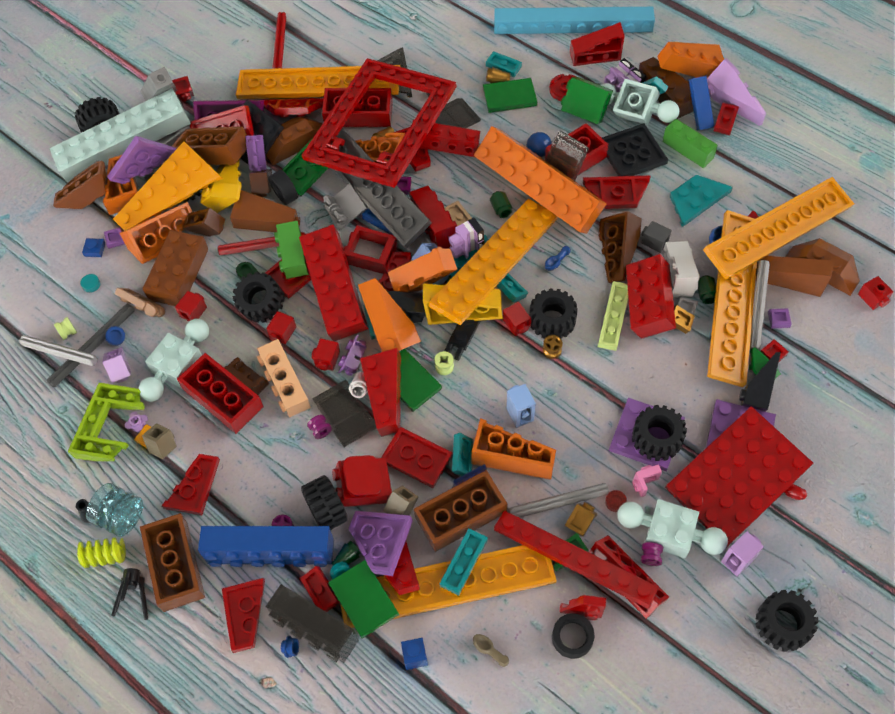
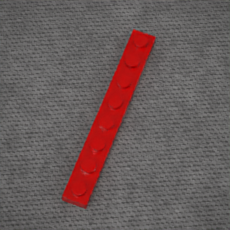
[494,510,659,609]

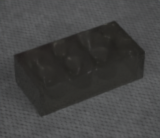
[265,584,359,663]

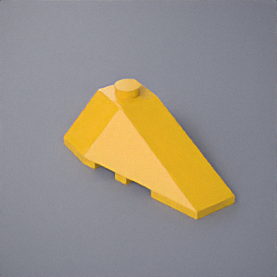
[200,160,242,213]

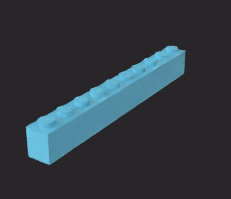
[494,6,655,34]

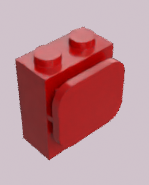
[332,455,392,507]

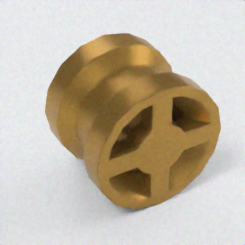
[543,335,563,359]

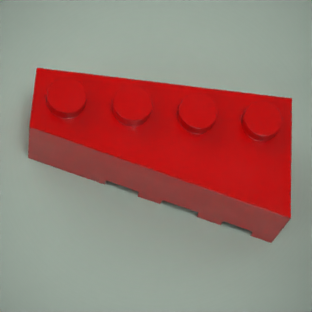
[360,348,401,437]

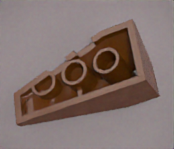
[599,211,642,284]

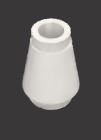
[349,372,368,398]

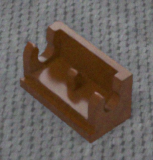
[224,357,269,395]

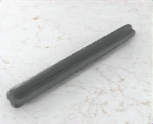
[47,303,135,387]

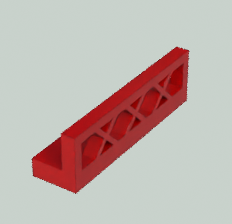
[588,535,669,619]

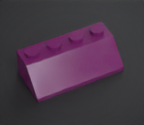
[193,100,264,120]

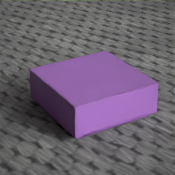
[104,227,125,249]
[768,308,792,329]

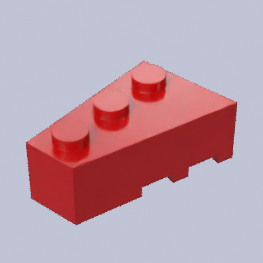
[570,22,625,66]

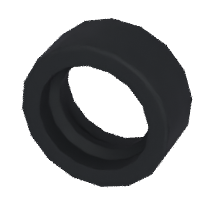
[269,170,298,205]
[552,613,595,659]

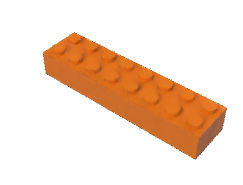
[474,126,607,234]

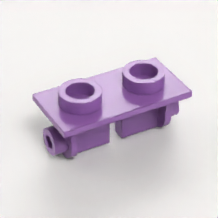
[245,135,267,171]
[338,335,367,376]

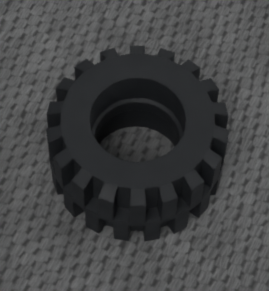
[75,97,120,133]
[232,272,285,323]
[529,288,578,339]
[632,405,687,461]
[301,475,348,530]
[755,590,819,652]

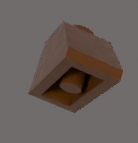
[249,169,272,197]
[183,208,226,237]

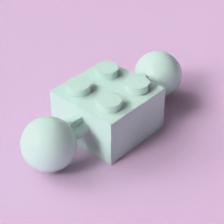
[601,79,679,126]
[138,319,209,402]
[617,499,728,558]

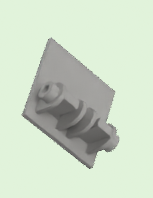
[323,183,367,230]

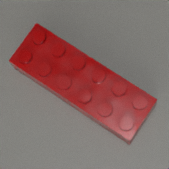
[299,224,368,341]

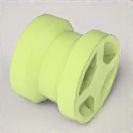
[54,317,77,340]
[434,351,454,375]

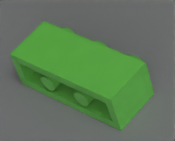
[662,119,718,168]
[274,221,308,279]

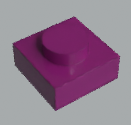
[397,177,412,195]

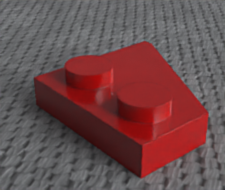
[560,595,606,620]

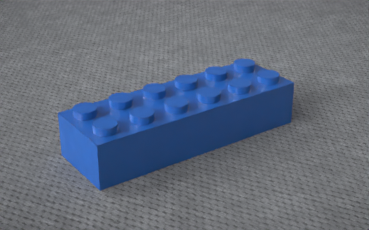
[198,526,334,567]

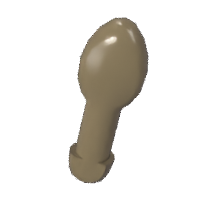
[473,634,509,667]

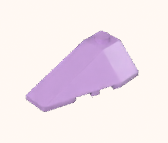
[707,58,766,126]

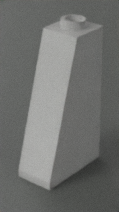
[141,67,177,101]

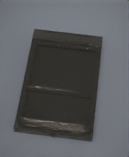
[435,98,481,128]
[546,130,589,181]
[312,380,376,447]

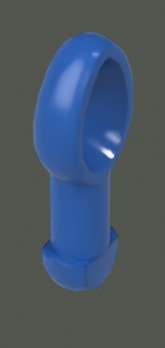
[545,246,571,271]

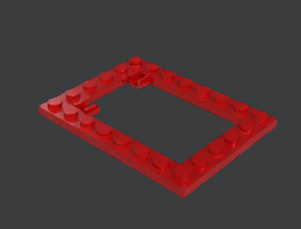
[302,58,457,188]

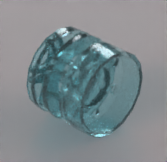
[86,483,143,537]

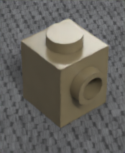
[142,423,177,459]
[383,485,418,516]

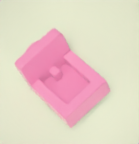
[632,464,662,497]

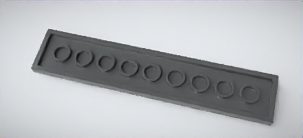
[331,128,432,249]

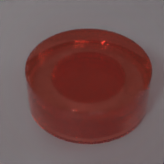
[605,490,627,512]

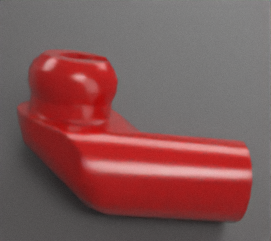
[784,484,807,500]

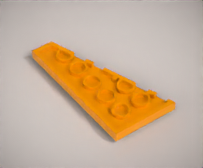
[113,142,223,230]

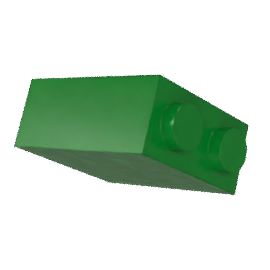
[561,76,613,124]

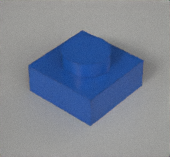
[82,238,106,257]

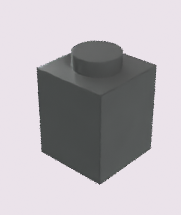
[641,221,672,253]

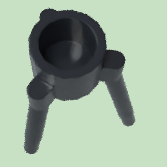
[111,568,148,620]

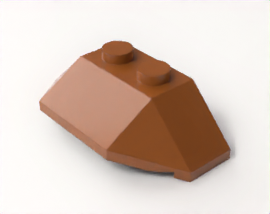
[266,116,322,166]
[53,161,107,209]
[785,238,860,296]

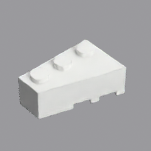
[663,241,699,298]

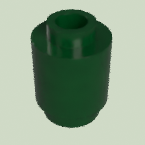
[490,191,512,218]
[698,275,716,304]

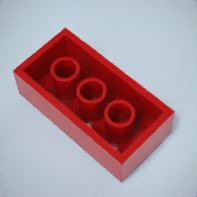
[322,88,393,127]
[626,254,676,339]
[177,353,264,434]

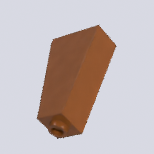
[230,190,300,232]
[755,256,834,297]

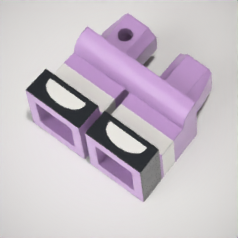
[604,58,646,92]
[448,217,485,259]

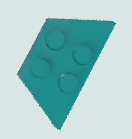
[670,175,733,227]

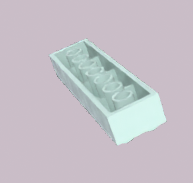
[49,88,191,183]

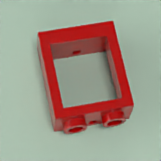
[344,225,398,274]

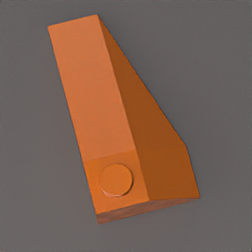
[358,278,421,352]

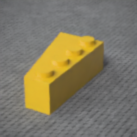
[423,284,503,325]

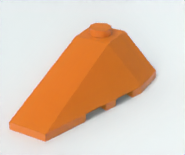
[355,132,405,162]
[119,202,192,264]

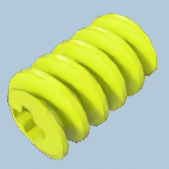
[77,537,126,568]

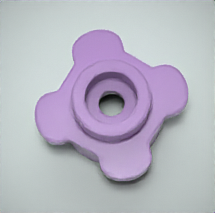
[125,412,148,432]

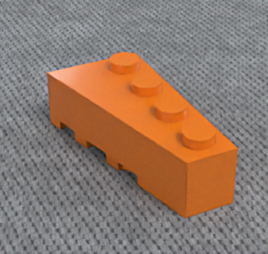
[657,42,724,78]
[471,418,556,480]

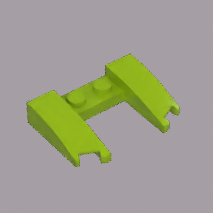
[68,383,145,462]

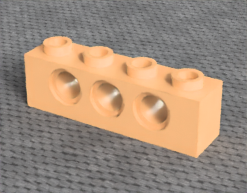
[256,339,311,418]

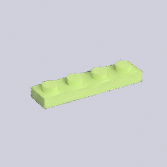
[598,281,628,351]

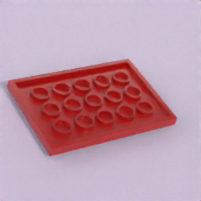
[665,406,814,547]

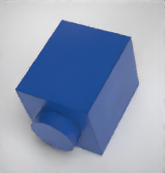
[401,637,428,670]

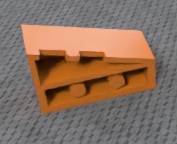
[103,155,139,215]
[388,247,457,292]

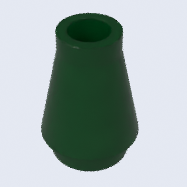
[331,540,361,565]

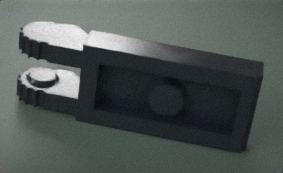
[444,320,481,361]

